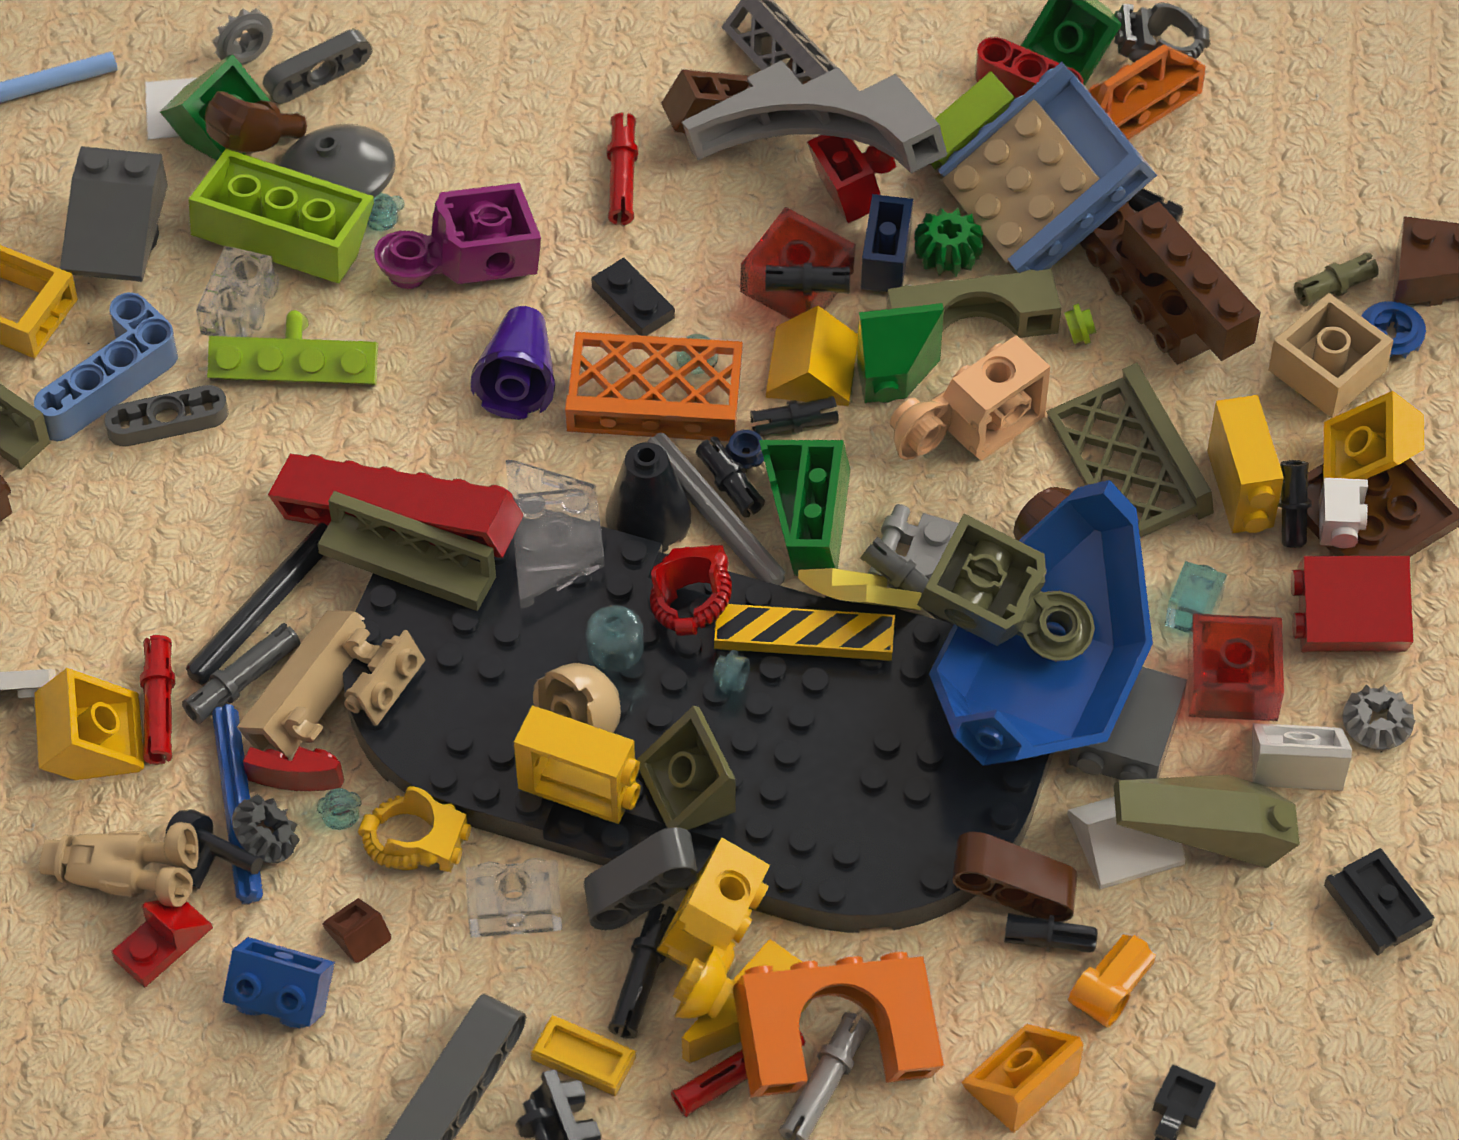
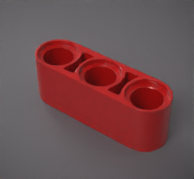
[975,37,1083,99]

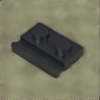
[1324,848,1435,956]

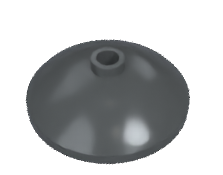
[278,124,396,198]

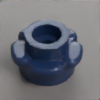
[725,430,764,470]

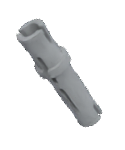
[779,1012,870,1140]

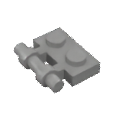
[868,504,958,579]

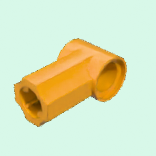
[1068,934,1156,1027]

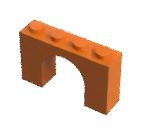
[733,952,944,1097]

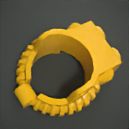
[358,786,471,872]

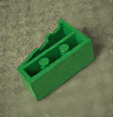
[759,440,851,576]

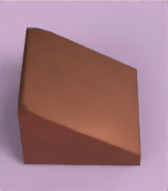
[322,898,392,963]

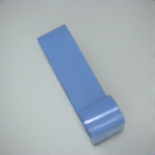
[34,292,178,441]

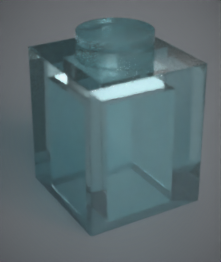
[1165,561,1227,639]

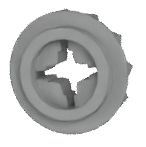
[212,8,273,65]
[1343,684,1415,750]

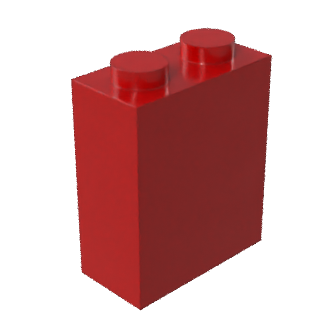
[1291,556,1414,652]

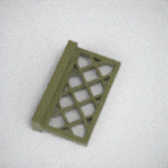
[1047,362,1214,538]

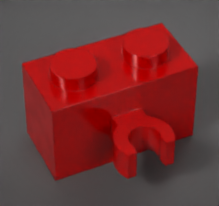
[807,135,897,223]

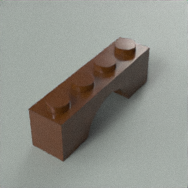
[1121,201,1261,361]

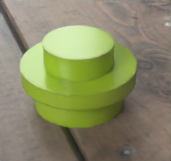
[1064,303,1097,345]

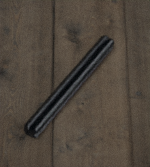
[186,523,328,685]

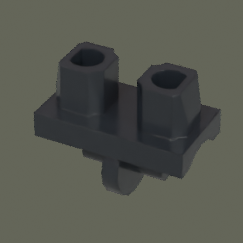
[516,1070,601,1140]

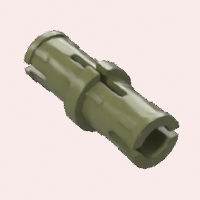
[1294,252,1379,307]

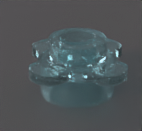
[367,193,404,231]

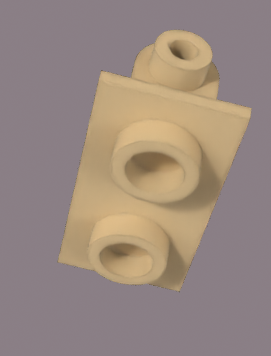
[344,630,425,726]

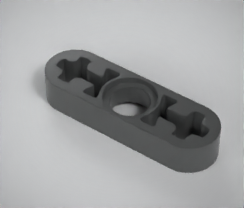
[263,29,372,103]
[105,385,228,446]

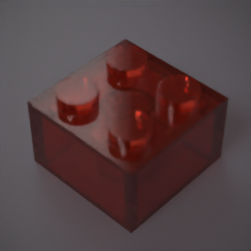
[740,207,856,319]
[1188,614,1284,721]

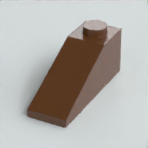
[661,69,750,133]

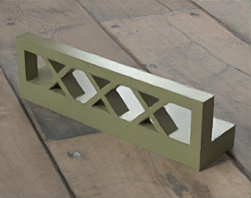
[0,384,50,470]
[318,491,496,611]

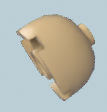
[533,663,621,733]

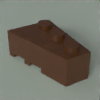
[1392,216,1459,306]

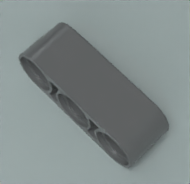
[583,828,698,930]

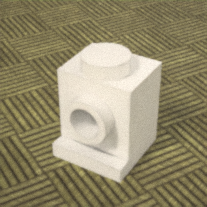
[1319,478,1368,549]

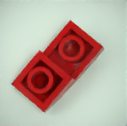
[243,746,345,791]

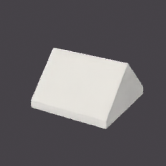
[1252,723,1352,791]
[1067,797,1186,890]

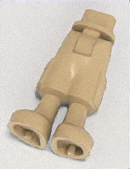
[39,822,199,907]

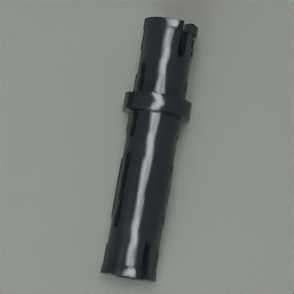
[608,903,676,1039]

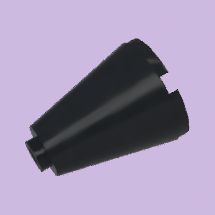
[605,442,691,553]

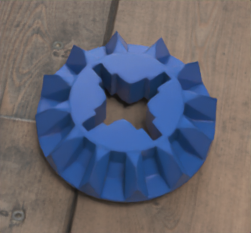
[1361,301,1426,359]

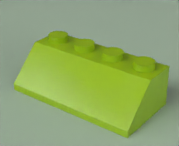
[188,149,374,284]

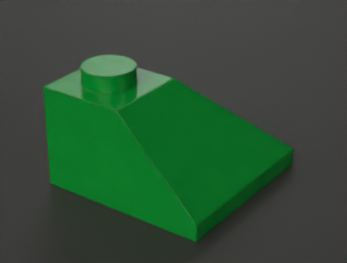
[1021,0,1122,86]
[160,54,271,161]
[857,303,944,403]

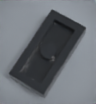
[591,257,675,336]

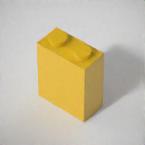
[1207,395,1284,534]

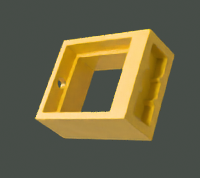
[0,245,78,359]
[514,705,641,824]

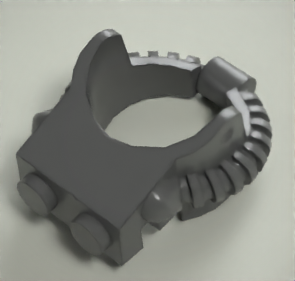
[1114,3,1210,62]

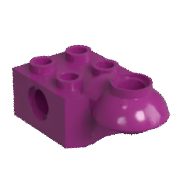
[374,183,541,289]

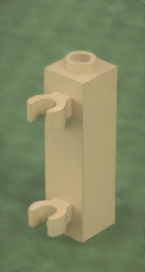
[237,611,381,759]

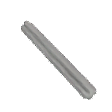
[647,433,785,585]

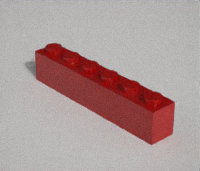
[268,453,524,558]

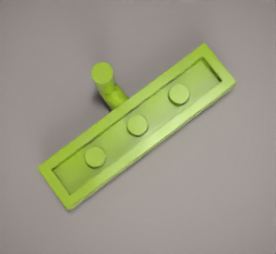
[207,310,378,385]

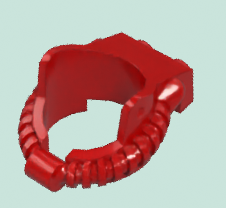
[650,545,732,636]

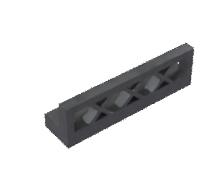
[721,0,837,85]

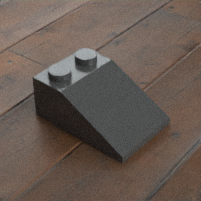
[60,146,168,282]

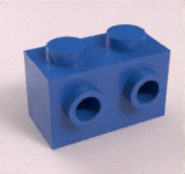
[222,937,335,1028]

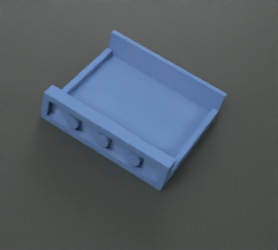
[938,62,1157,273]

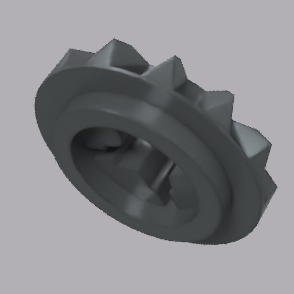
[232,794,300,863]

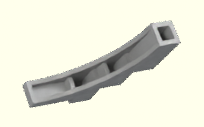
[682,60,947,173]

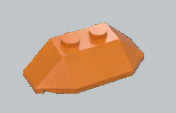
[1088,44,1206,139]

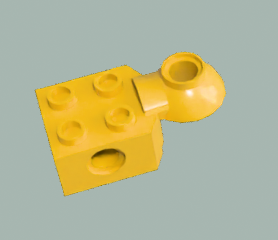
[656,838,770,1019]

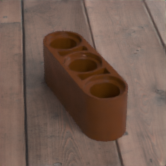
[953,832,1078,922]

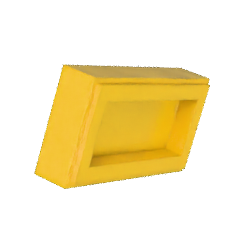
[531,1015,636,1096]

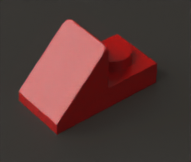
[111,900,213,988]

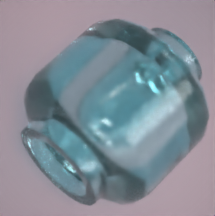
[586,605,644,672]

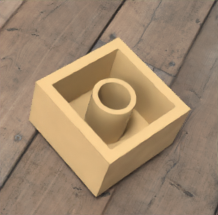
[1268,293,1394,418]

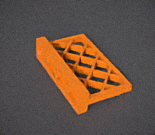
[565,332,743,441]

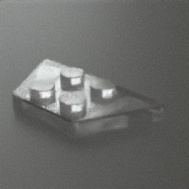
[505,460,604,608]

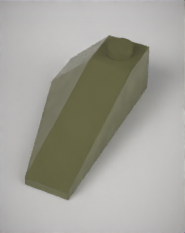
[1114,775,1300,868]

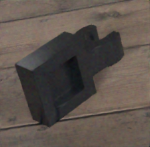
[1152,1064,1216,1140]

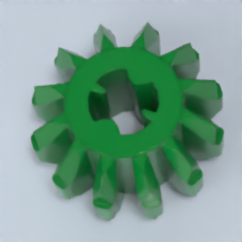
[914,207,983,277]

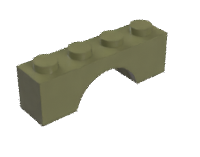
[887,269,1061,338]

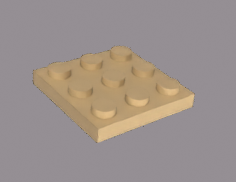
[942,99,1100,269]

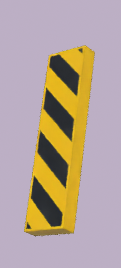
[714,604,895,661]

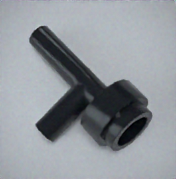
[166,809,263,889]

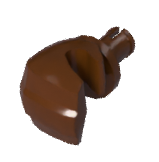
[205,91,307,153]

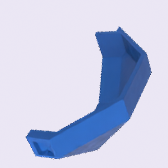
[929,480,1153,765]

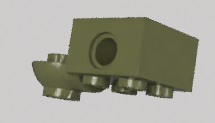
[917,513,1095,661]

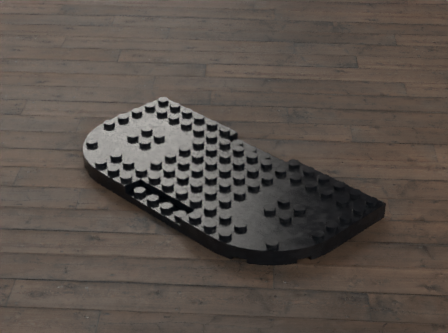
[343,503,1054,933]

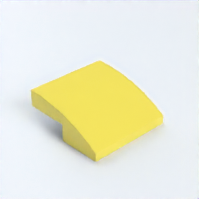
[798,568,922,610]

